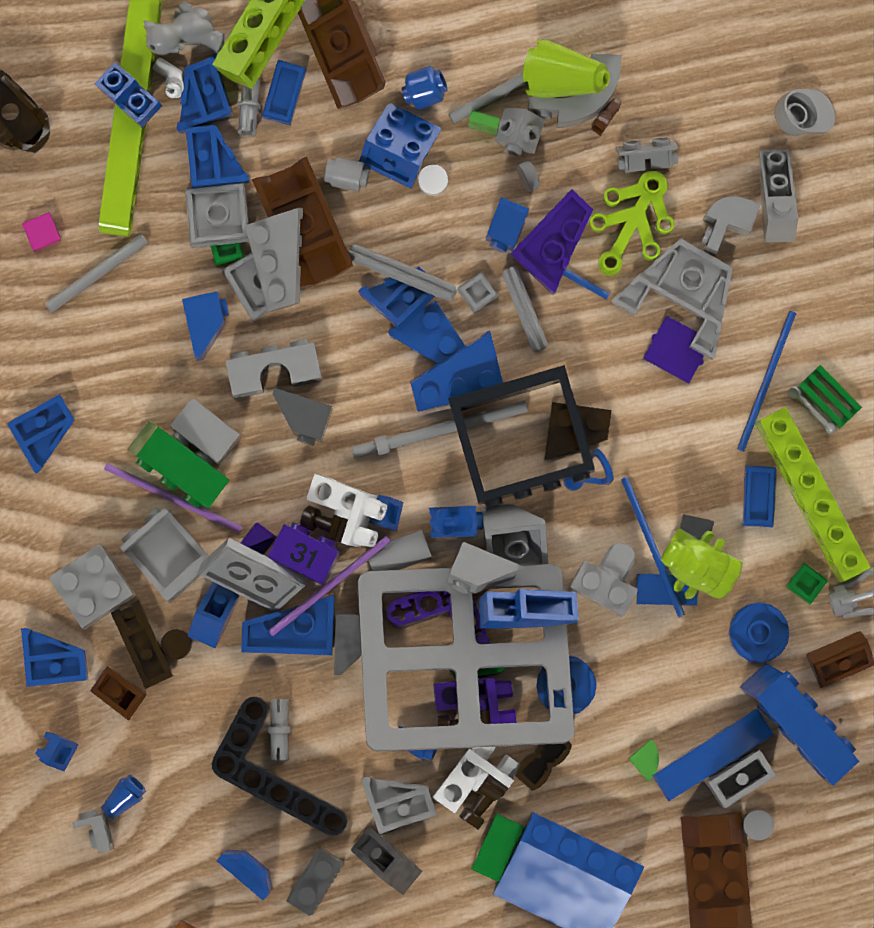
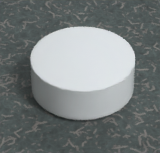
[418,165,448,196]

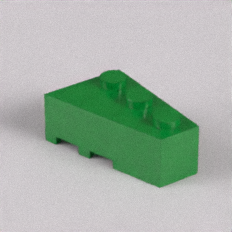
[127,421,230,509]

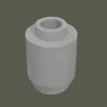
[324,157,369,192]

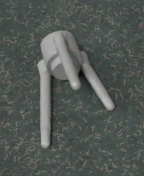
[828,566,874,619]

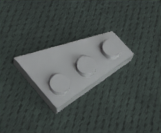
[245,208,303,312]

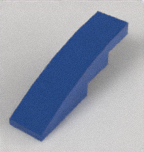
[652,708,773,801]

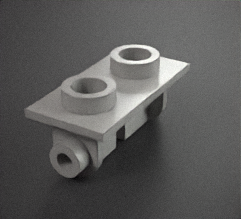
[616,137,678,173]

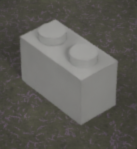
[170,398,242,466]
[705,749,776,808]

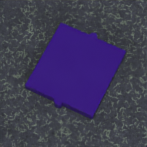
[643,316,704,384]

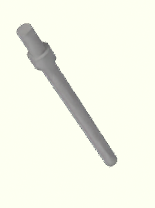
[352,401,528,459]

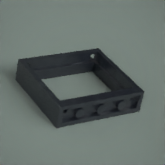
[448,365,595,508]

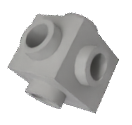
[494,108,545,156]

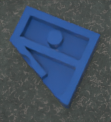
[177,57,234,133]
[358,267,435,330]
[388,301,465,364]
[21,628,88,687]

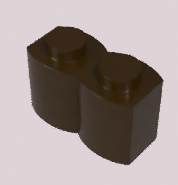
[515,742,572,791]

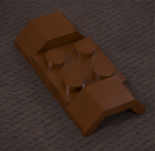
[298,0,386,109]
[252,157,353,289]
[680,812,752,928]

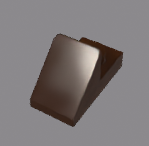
[90,666,147,720]

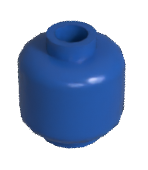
[401,66,448,109]

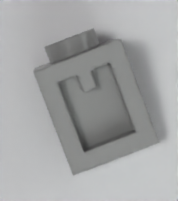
[72,810,115,854]

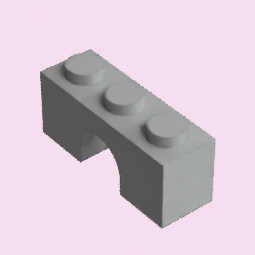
[225,339,322,399]

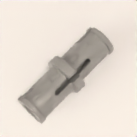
[268,699,291,761]

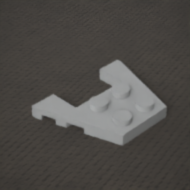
[611,238,733,360]

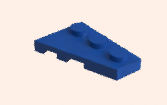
[410,330,503,412]

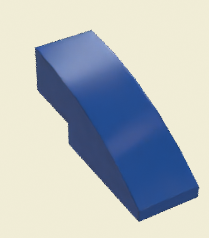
[479,589,579,629]

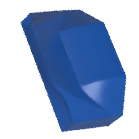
[217,850,273,900]

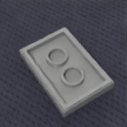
[198,538,307,612]

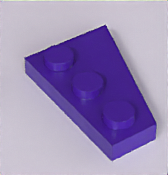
[510,189,593,295]

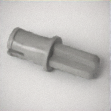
[237,79,261,136]

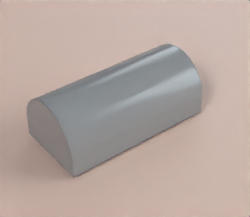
[365,530,432,571]

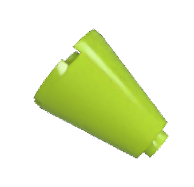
[523,39,610,98]

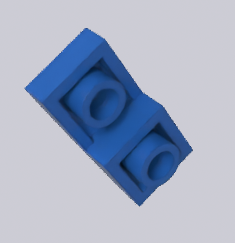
[94,62,162,127]

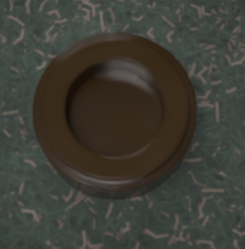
[161,629,192,660]

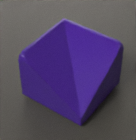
[240,522,277,555]

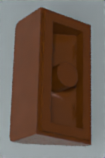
[806,631,874,688]

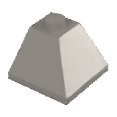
[481,504,548,565]

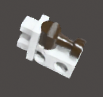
[300,474,387,548]
[432,747,519,830]

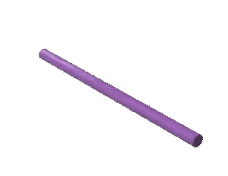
[104,463,242,533]
[268,536,391,636]

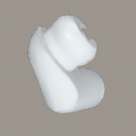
[153,57,185,98]

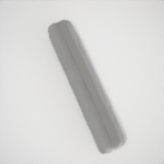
[502,267,548,352]

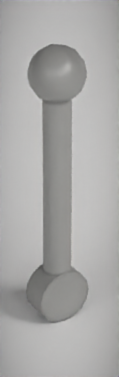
[788,385,837,434]

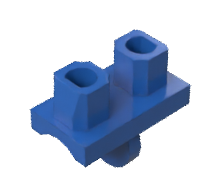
[429,506,484,538]

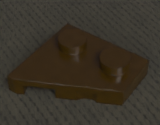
[544,402,612,460]

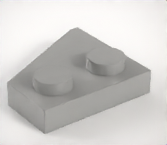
[361,777,437,835]

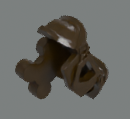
[0,70,50,153]

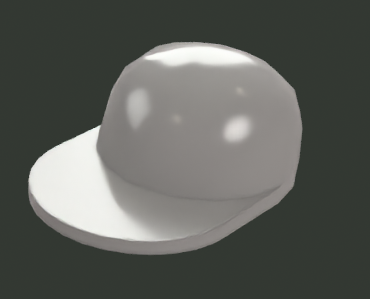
[774,89,835,136]

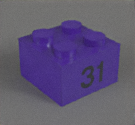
[268,522,340,586]

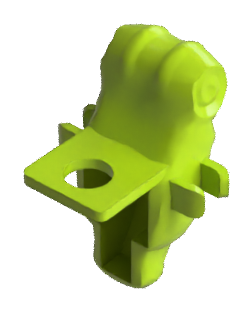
[661,529,743,599]

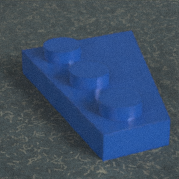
[241,595,335,656]

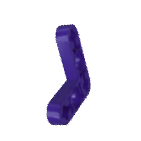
[387,591,490,644]

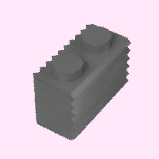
[286,846,344,916]

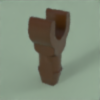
[591,98,621,136]

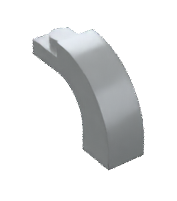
[528,53,621,128]

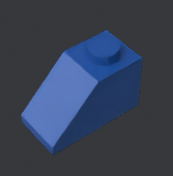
[486,197,529,253]
[182,291,229,361]
[188,582,240,648]

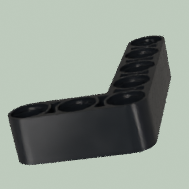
[211,697,348,836]

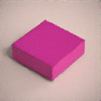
[22,212,62,252]

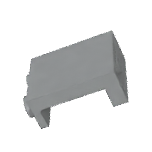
[120,508,209,603]

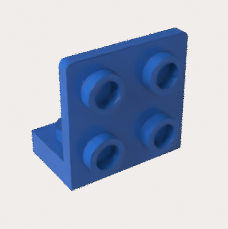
[359,103,441,189]

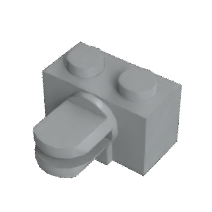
[569,543,638,617]

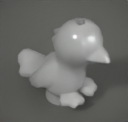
[144,1,224,55]

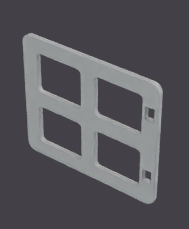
[358,564,575,752]

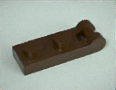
[111,599,174,689]

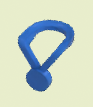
[563,449,614,491]

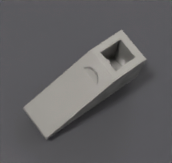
[759,149,798,243]

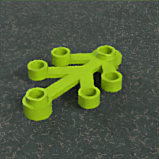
[589,171,674,277]

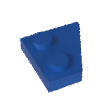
[186,125,249,188]
[7,394,75,474]

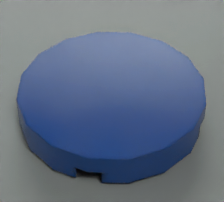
[728,602,789,663]
[536,656,597,714]

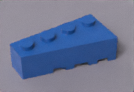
[740,663,860,786]

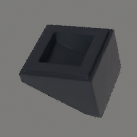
[679,514,714,540]

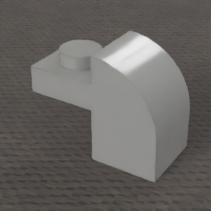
[702,196,761,256]

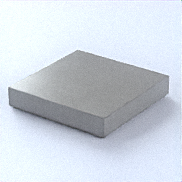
[185,182,249,248]
[222,252,304,322]

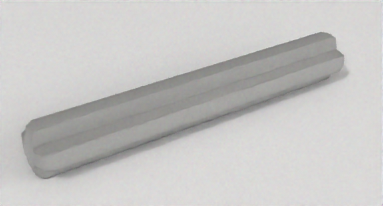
[348,244,457,301]

